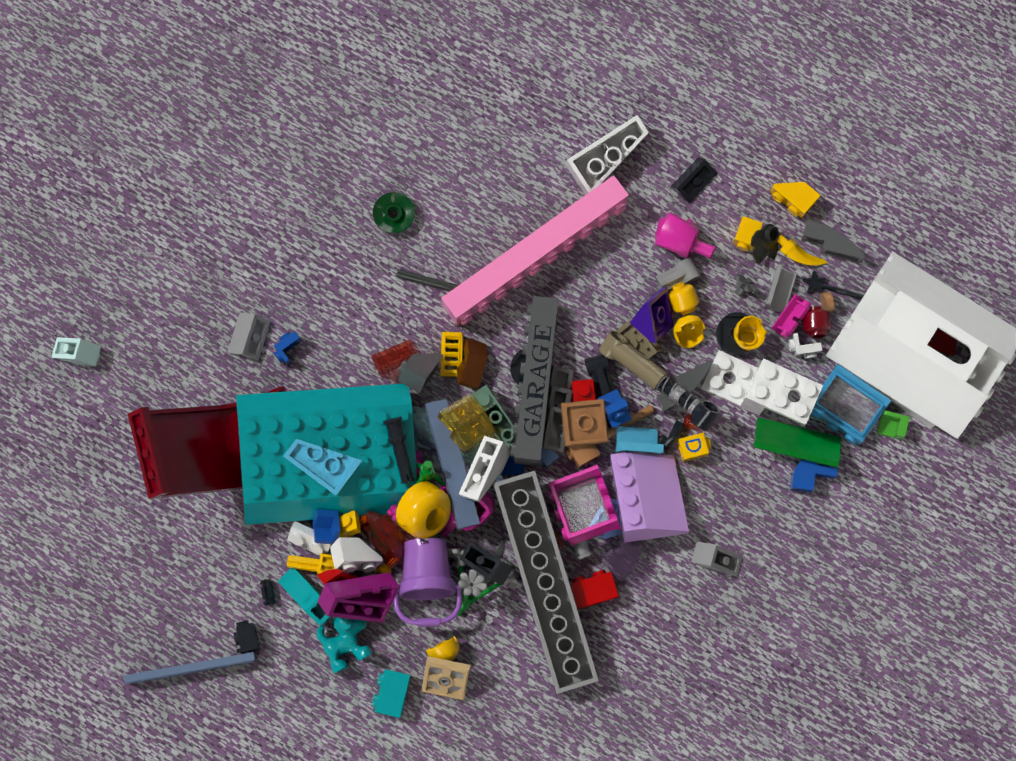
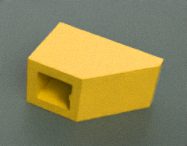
[770,182,821,218]

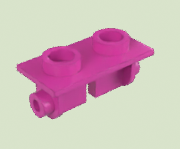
[771,293,811,339]

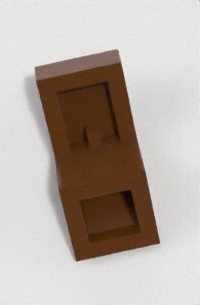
[457,338,488,390]

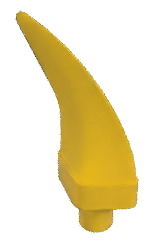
[777,234,827,265]

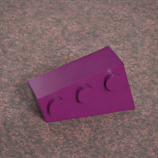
[318,572,400,623]

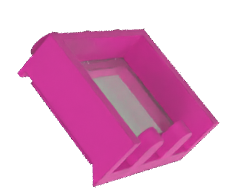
[548,465,622,547]

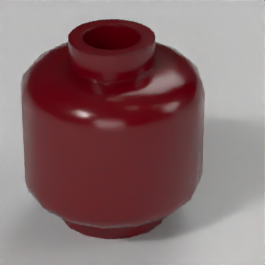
[802,306,831,339]

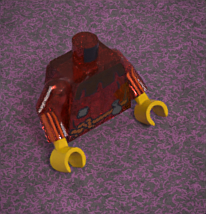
[349,511,405,574]

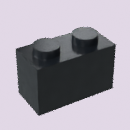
[459,541,514,585]

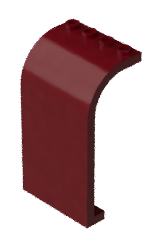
[127,386,287,499]

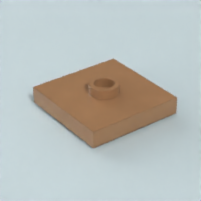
[561,399,609,446]

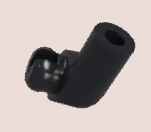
[657,421,685,449]

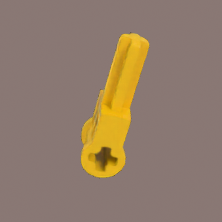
[287,553,335,578]

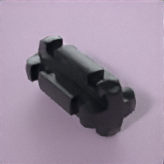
[260,579,275,606]

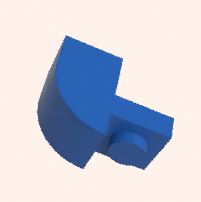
[598,389,632,429]
[790,459,838,493]

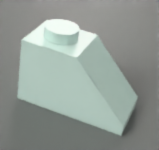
[51,337,101,367]

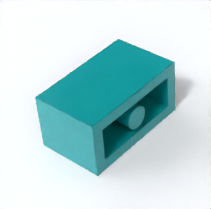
[372,669,411,718]

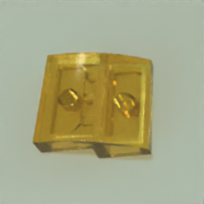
[437,393,495,452]

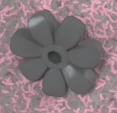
[734,274,758,297]

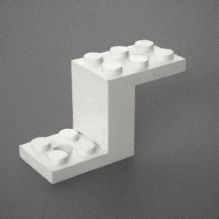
[701,350,823,426]

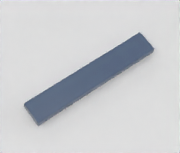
[425,399,480,529]
[124,652,257,685]

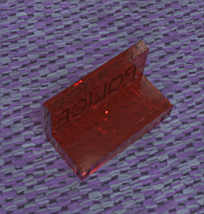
[371,339,417,376]

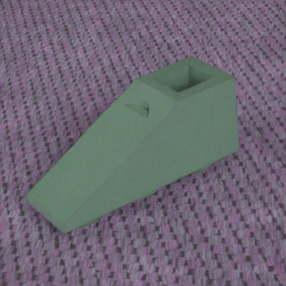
[467,385,517,448]

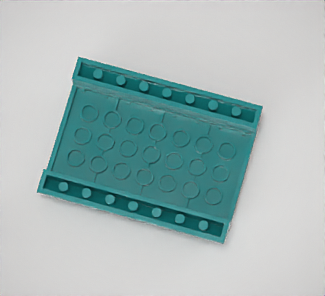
[236,384,417,525]

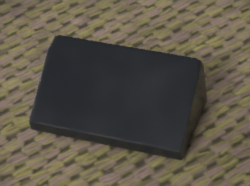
[671,157,717,203]

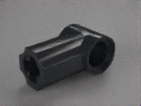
[584,354,614,398]

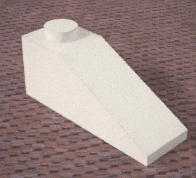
[459,436,511,502]

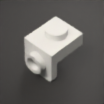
[788,333,822,359]

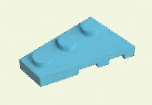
[283,439,362,495]

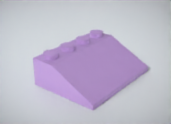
[610,451,689,543]

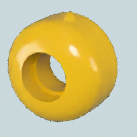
[396,481,451,539]

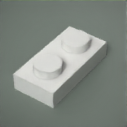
[287,521,332,556]

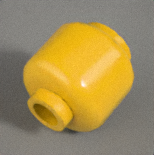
[668,282,699,315]

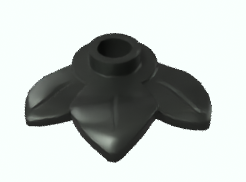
[751,224,779,264]

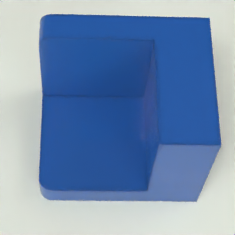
[312,509,340,544]

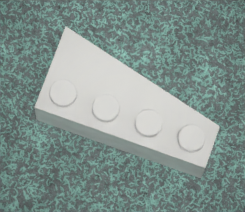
[565,115,649,195]

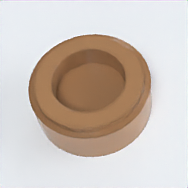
[820,291,835,313]

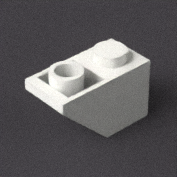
[330,537,383,573]

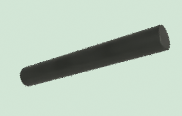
[396,269,458,291]

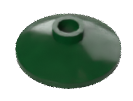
[373,192,415,234]

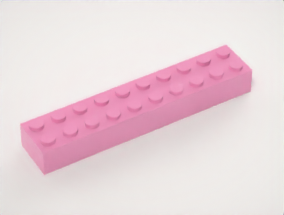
[441,175,629,326]

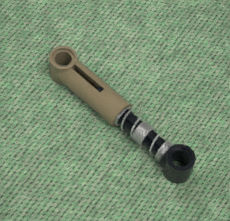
[599,330,720,430]

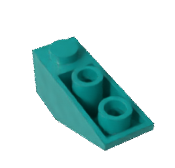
[278,568,333,626]

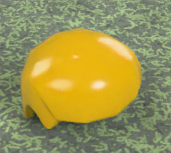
[673,315,706,348]
[734,315,766,351]
[426,636,460,661]

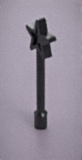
[802,271,864,300]

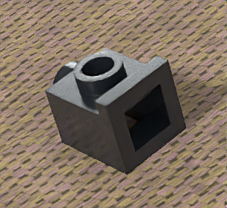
[233,620,261,655]

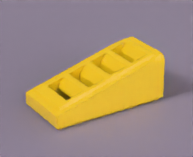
[440,332,463,377]

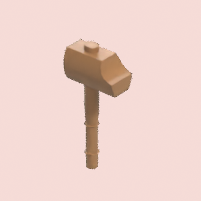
[565,405,654,469]

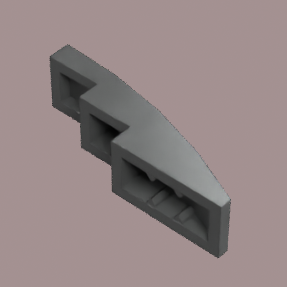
[542,366,574,453]

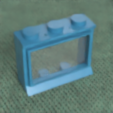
[810,364,891,445]

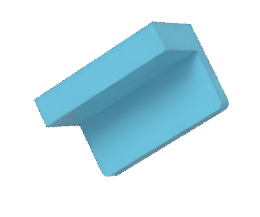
[616,426,664,454]

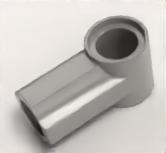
[655,257,701,291]

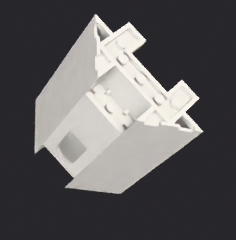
[826,251,1016,439]

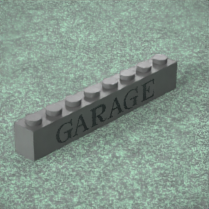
[510,296,558,467]

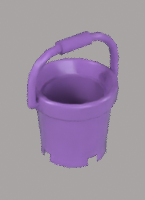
[393,538,462,627]

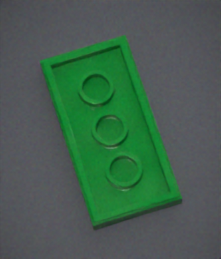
[753,417,841,467]

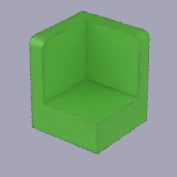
[877,410,910,440]

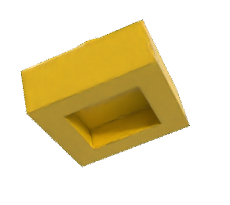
[339,510,361,537]

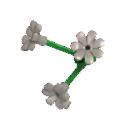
[447,548,523,616]

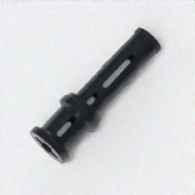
[382,416,415,484]

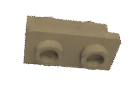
[616,318,663,359]

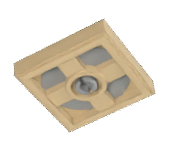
[421,656,470,700]

